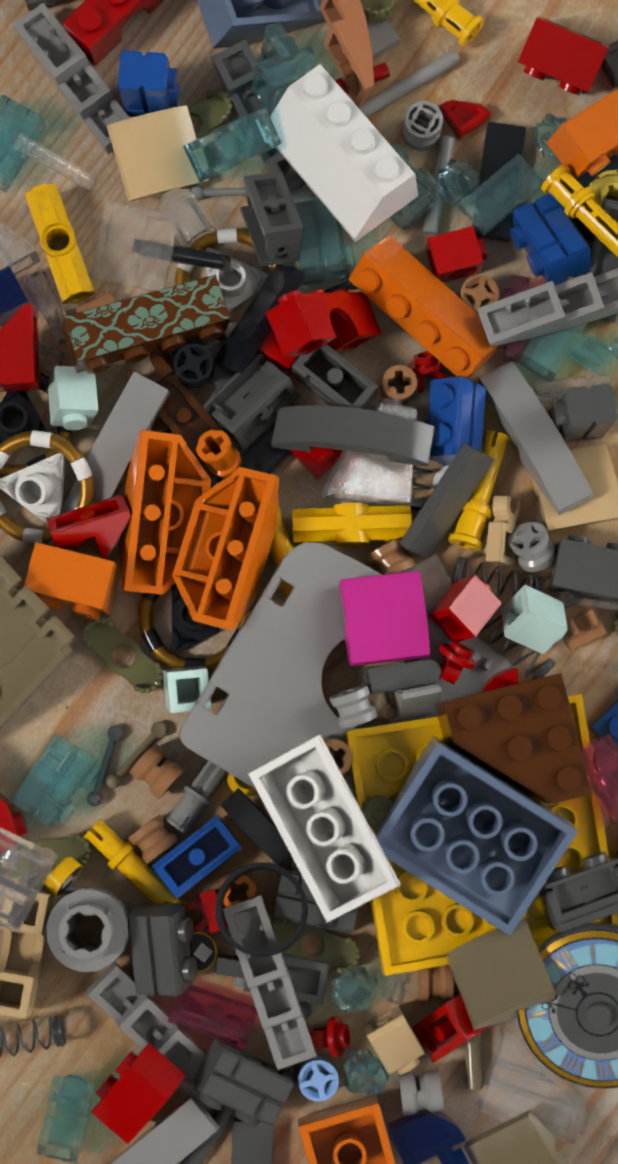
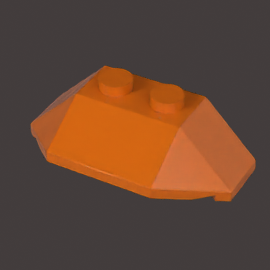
[119,430,211,595]
[172,467,279,632]

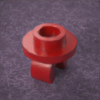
[407,351,445,393]
[438,640,476,685]
[309,1016,351,1058]

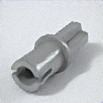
[165,761,227,835]

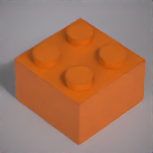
[23,542,121,621]
[298,1095,396,1164]

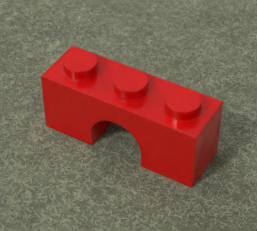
[63,0,164,66]
[266,288,382,357]

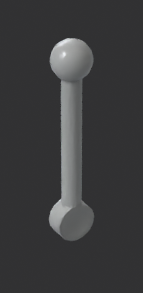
[189,185,246,201]

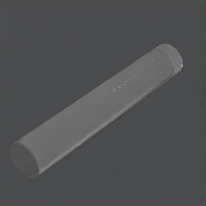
[12,132,99,192]

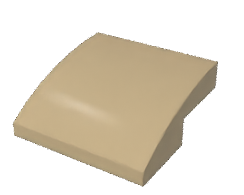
[107,105,209,202]
[532,444,618,532]

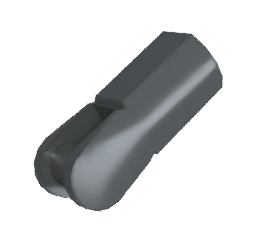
[364,658,441,694]

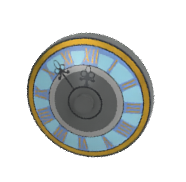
[516,923,618,1089]

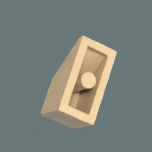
[363,1005,425,1075]

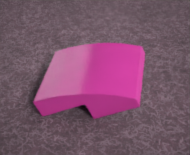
[339,571,430,666]

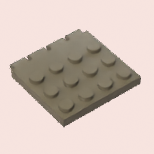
[0,556,75,730]

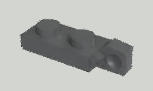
[215,953,330,1004]

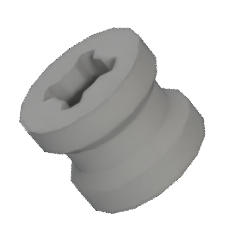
[509,522,556,572]
[329,685,378,729]

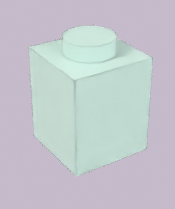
[48,366,98,430]
[501,584,568,655]
[162,666,211,713]

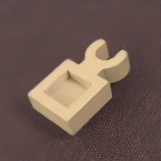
[483,496,520,568]

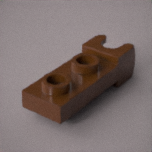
[126,351,222,458]

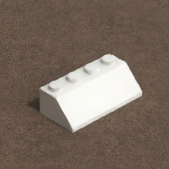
[263,64,418,242]
[249,735,400,922]

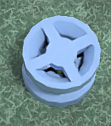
[298,1055,339,1102]

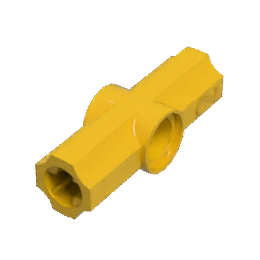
[24,183,95,305]
[292,503,412,547]

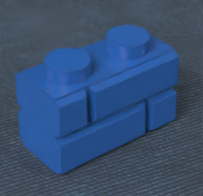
[118,50,180,117]
[510,193,591,286]
[428,377,486,466]
[152,815,243,898]

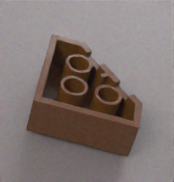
[435,673,592,804]

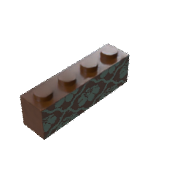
[62,274,231,374]

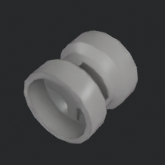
[402,101,443,151]
[398,1069,444,1116]

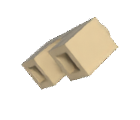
[0,885,54,1019]

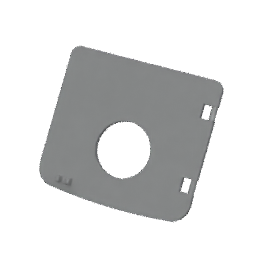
[179,542,512,789]

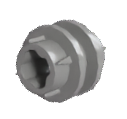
[46,887,130,972]

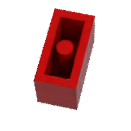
[518,16,609,96]
[91,1043,186,1144]

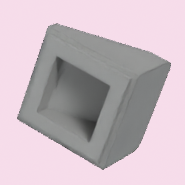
[393,683,442,719]

